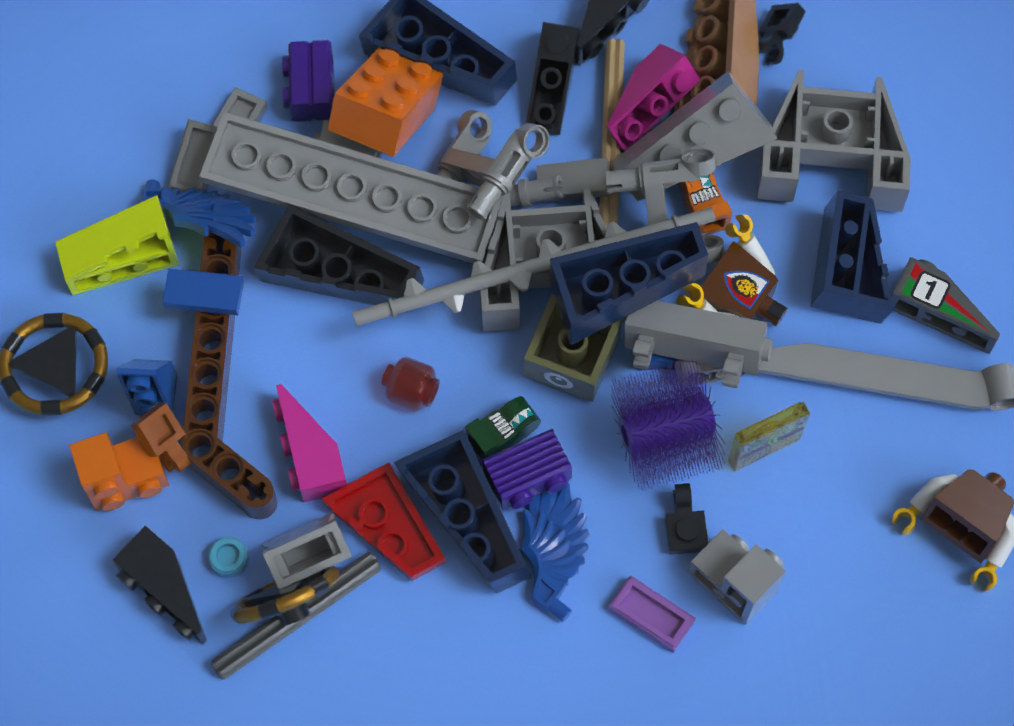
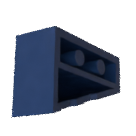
[810,190,896,324]

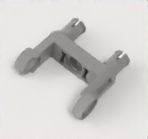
[437,110,550,221]
[605,149,725,263]

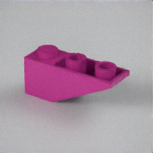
[606,43,700,152]
[272,384,347,503]

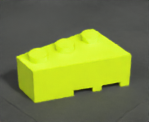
[55,195,179,295]

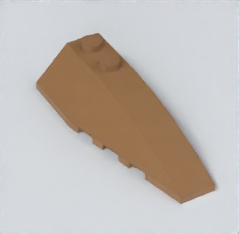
[674,0,759,113]

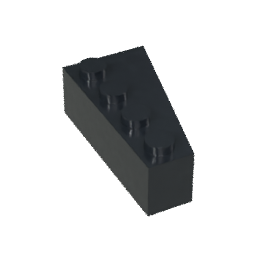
[254,205,425,312]

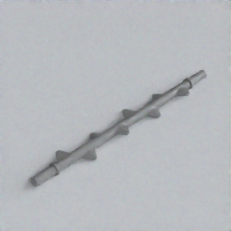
[352,207,715,326]

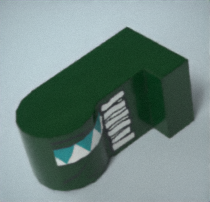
[465,396,541,461]

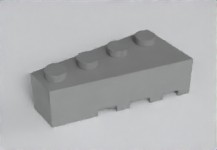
[613,71,778,201]

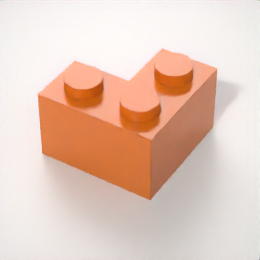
[69,432,170,511]

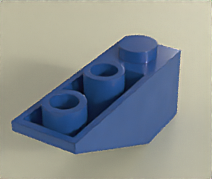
[116,359,177,417]

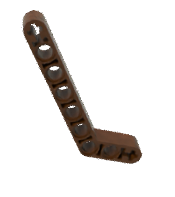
[182,232,278,520]

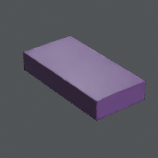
[608,575,696,653]

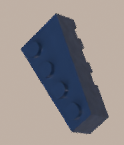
[359,0,517,106]
[549,222,709,345]
[393,430,532,594]

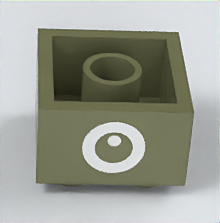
[523,294,622,402]

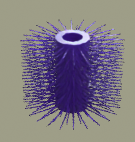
[611,360,726,491]

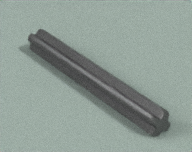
[211,552,381,680]

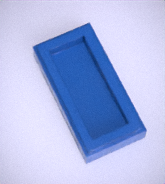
[162,268,244,316]

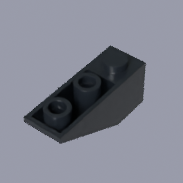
[576,0,649,66]
[526,22,581,135]
[113,526,207,644]

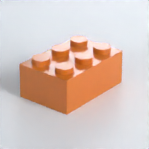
[328,48,443,157]

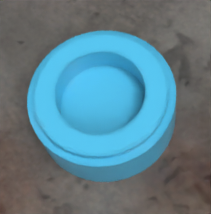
[208,537,249,578]

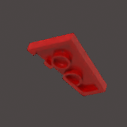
[321,462,446,581]

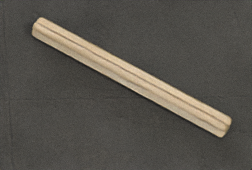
[599,38,625,227]

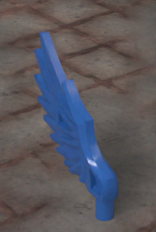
[142,179,256,248]
[520,483,590,622]

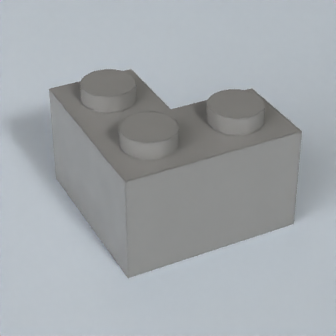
[688,529,786,625]

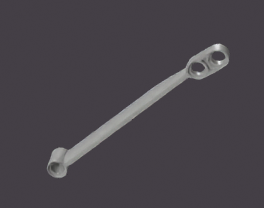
[674,343,1014,411]

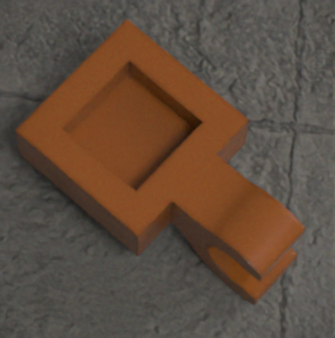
[131,403,191,472]

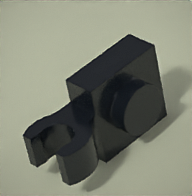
[758,3,806,65]
[665,483,708,555]

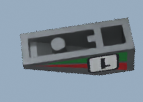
[891,257,1000,354]

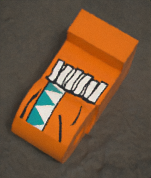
[679,173,732,235]

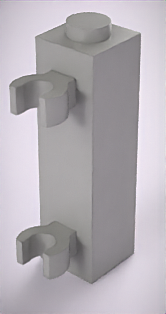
[625,301,773,388]

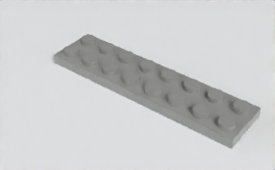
[199,112,504,264]

